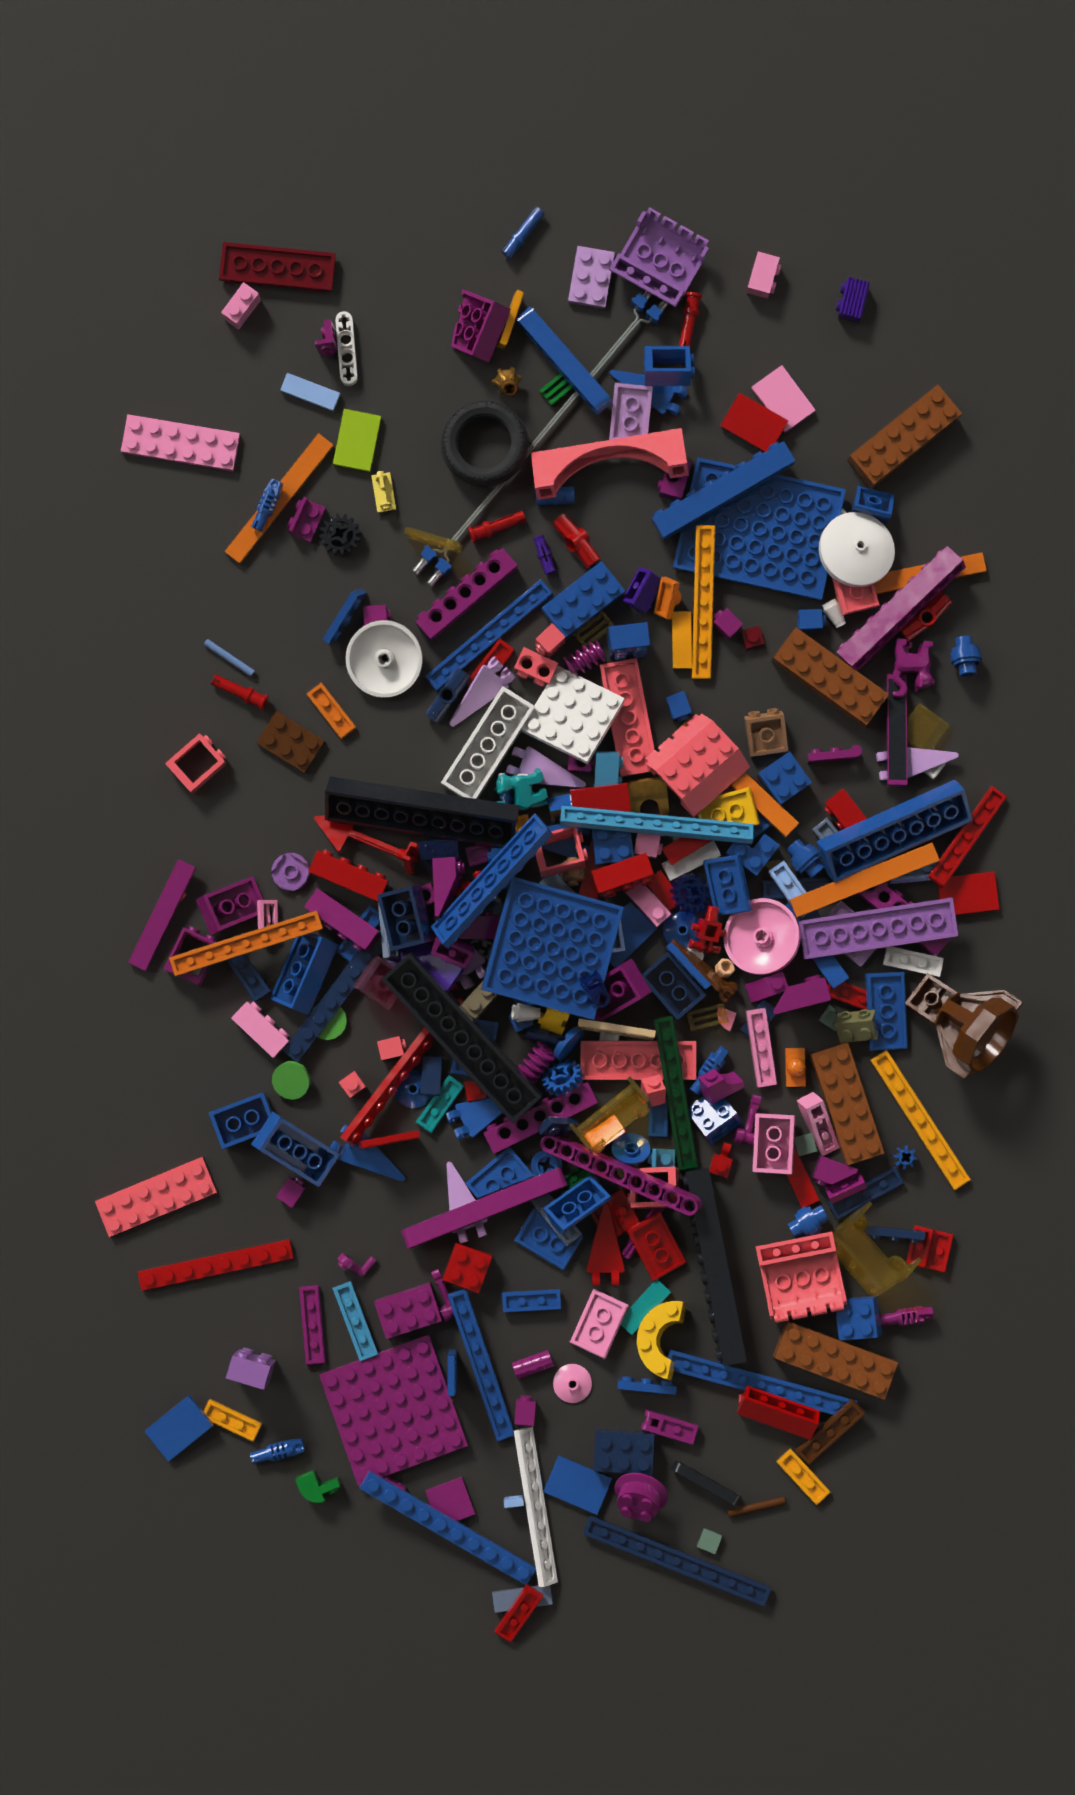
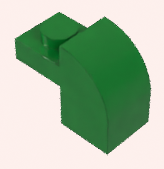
[295,1469,341,1503]

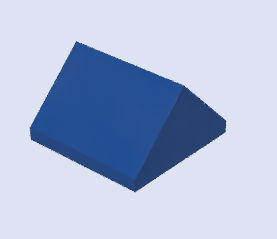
[851,486,894,524]

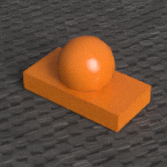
[653,577,681,619]
[785,1048,806,1087]

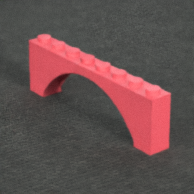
[531,428,689,500]

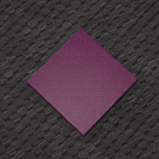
[425,1476,475,1521]

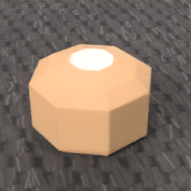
[715,958,735,978]

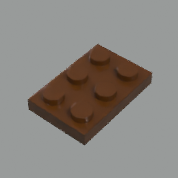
[256,711,325,773]

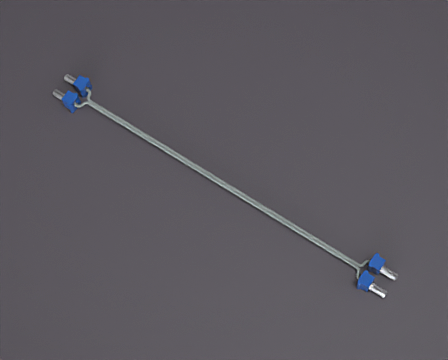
[413,291,668,586]

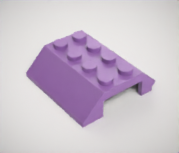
[609,207,710,307]

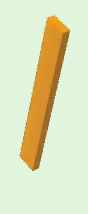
[692,525,715,679]
[870,1050,971,1190]

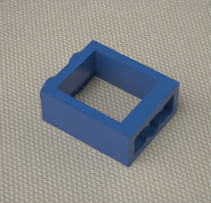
[644,346,695,386]

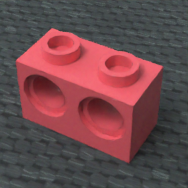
[535,623,565,658]
[514,647,558,687]

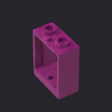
[164,926,217,986]

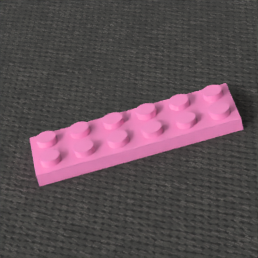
[121,414,240,472]

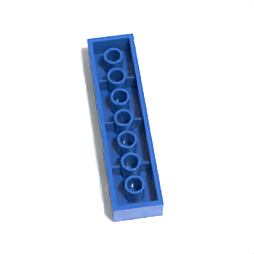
[816,780,973,883]

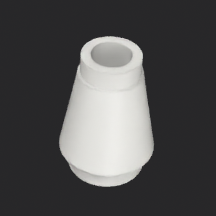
[822,599,846,628]
[511,1003,541,1022]

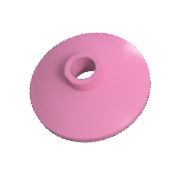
[553,1364,592,1403]

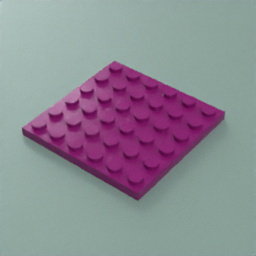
[319,1334,468,1486]

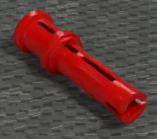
[679,292,702,346]
[468,511,526,543]
[211,674,269,711]

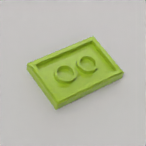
[333,409,381,472]

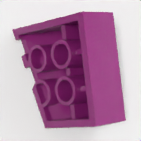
[451,289,511,363]
[773,975,831,1014]

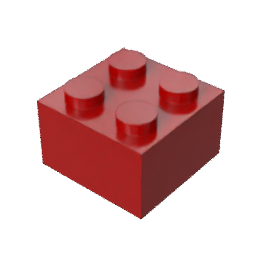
[442,1241,492,1293]

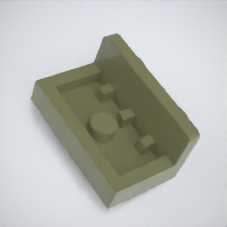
[835,1009,878,1043]

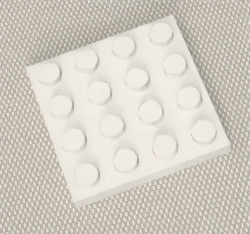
[521,666,625,764]

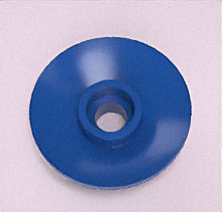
[663,911,699,948]
[395,1070,431,1108]
[612,1133,650,1165]

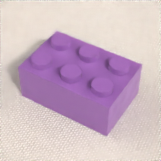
[226,1347,276,1390]

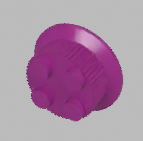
[615,1473,668,1522]

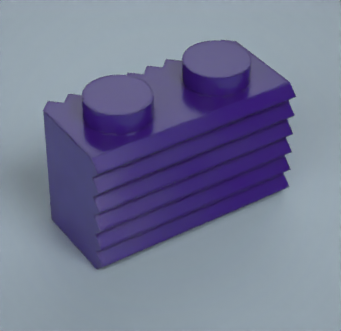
[835,277,870,323]
[622,567,661,614]

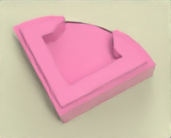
[717,1007,737,1031]

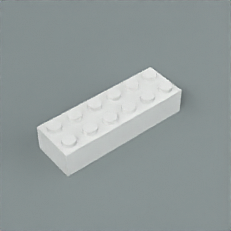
[441,686,535,799]

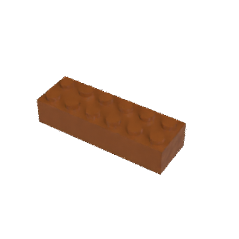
[847,385,962,489]
[772,627,889,728]
[809,1042,884,1165]
[773,1321,898,1400]

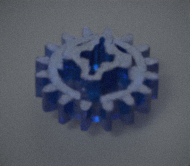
[670,872,711,915]

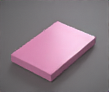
[751,365,816,434]
[570,1289,629,1359]

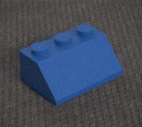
[543,1175,612,1233]

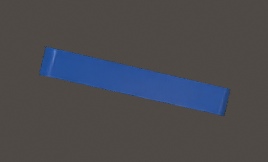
[515,306,613,415]

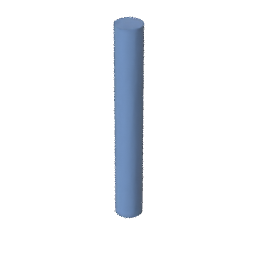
[204,639,255,677]

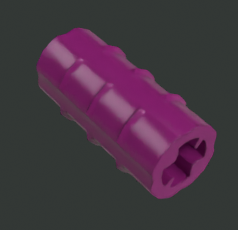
[512,1350,554,1379]

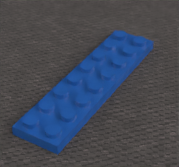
[431,813,553,948]

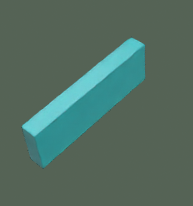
[416,1075,464,1133]
[621,1279,671,1335]

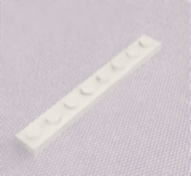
[514,1427,558,1587]

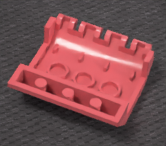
[645,714,750,818]
[756,1232,847,1323]

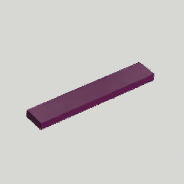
[128,859,196,971]

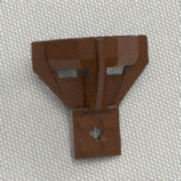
[905,973,1023,1079]

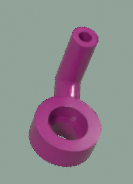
[337,1252,377,1277]

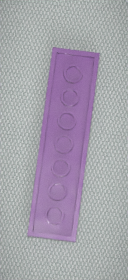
[799,898,958,959]

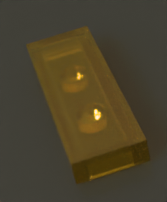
[404,526,463,553]

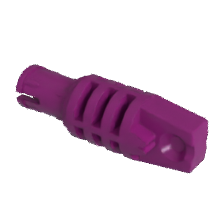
[880,1306,934,1327]

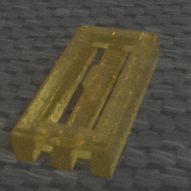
[573,611,615,648]
[687,1003,729,1031]

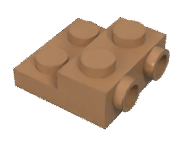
[744,708,788,757]

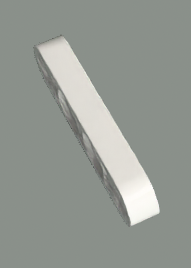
[335,311,358,386]

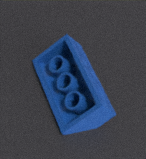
[270,933,339,1015]

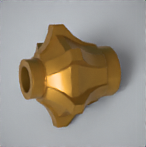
[492,367,522,396]

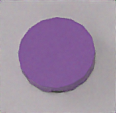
[272,853,310,891]

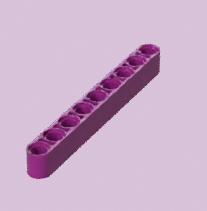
[540,1135,702,1216]
[401,1167,568,1249]

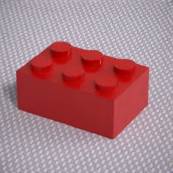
[591,852,656,899]

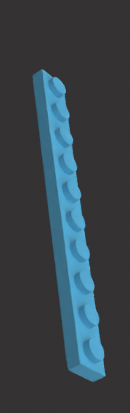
[560,806,753,844]

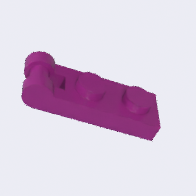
[807,745,862,763]
[641,1409,698,1445]

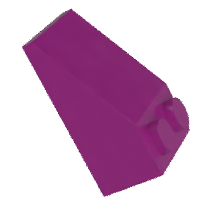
[432,857,466,917]
[196,876,265,935]

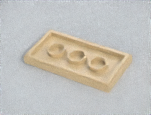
[577,1018,656,1041]

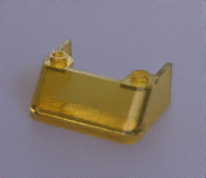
[569,1076,651,1154]
[832,1202,922,1296]

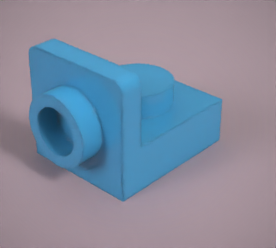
[647,1148,675,1168]

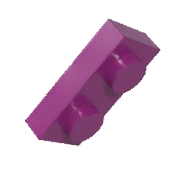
[824,1171,867,1204]

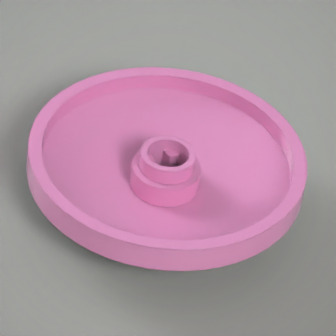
[724,898,801,975]

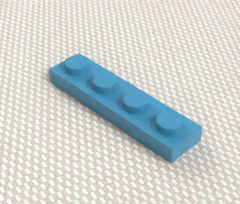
[332,1281,378,1361]

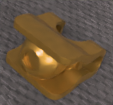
[628,777,669,815]

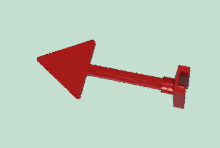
[314,815,421,876]

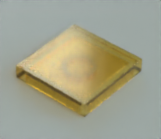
[907,703,950,750]

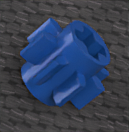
[892,1145,918,1169]

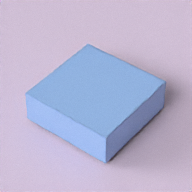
[504,1495,524,1508]

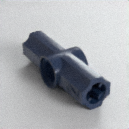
[425,667,471,723]

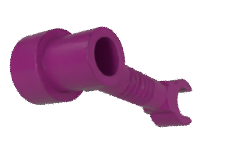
[733,1094,761,1145]
[431,1269,454,1322]

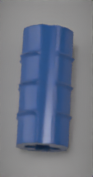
[536,486,574,505]

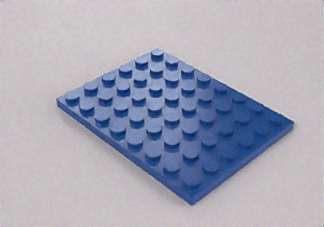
[672,457,846,601]

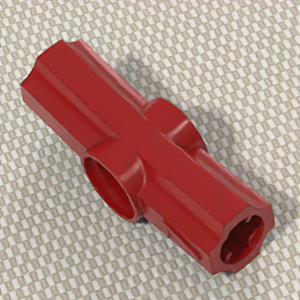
[552,514,601,568]
[900,592,953,642]

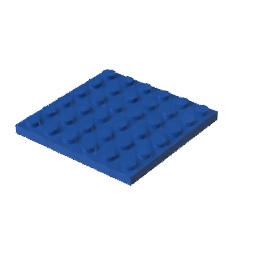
[481,877,624,1020]

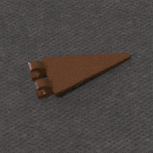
[671,939,739,1003]

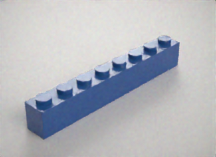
[651,441,796,541]

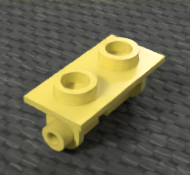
[371,471,396,513]

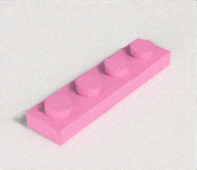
[746,1008,777,1087]

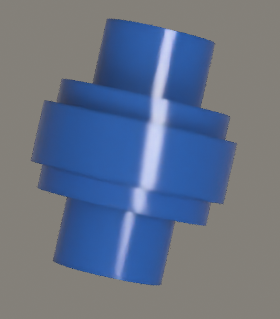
[950,636,982,677]
[786,839,825,879]
[788,1205,830,1239]

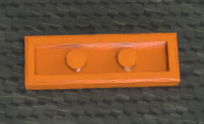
[307,682,356,740]

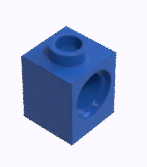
[797,609,826,632]
[665,691,692,722]

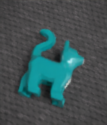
[494,768,548,811]

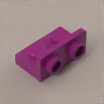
[314,320,338,356]
[287,497,326,543]

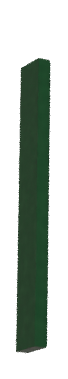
[654,1016,698,1171]

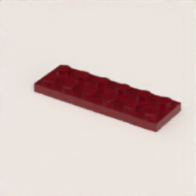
[219,242,336,292]

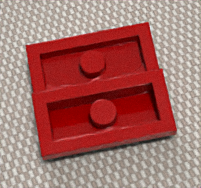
[591,1188,641,1237]
[906,1225,954,1272]

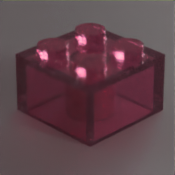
[353,955,398,1010]

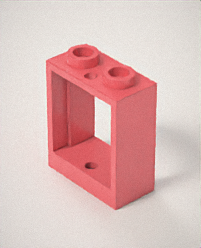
[165,733,227,794]
[535,827,588,878]
[627,1167,679,1209]

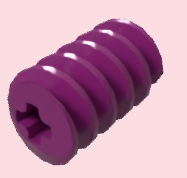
[562,640,605,677]
[519,1041,555,1084]

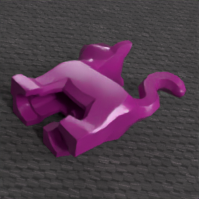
[892,638,935,698]

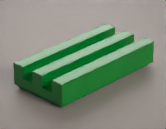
[539,373,573,406]

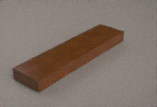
[795,1398,866,1465]

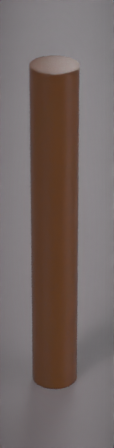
[727,1496,786,1517]

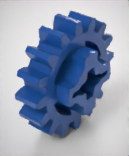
[541,1059,584,1097]

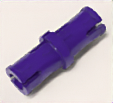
[533,535,556,575]

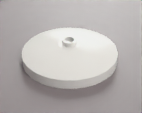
[819,512,895,587]
[346,620,423,697]

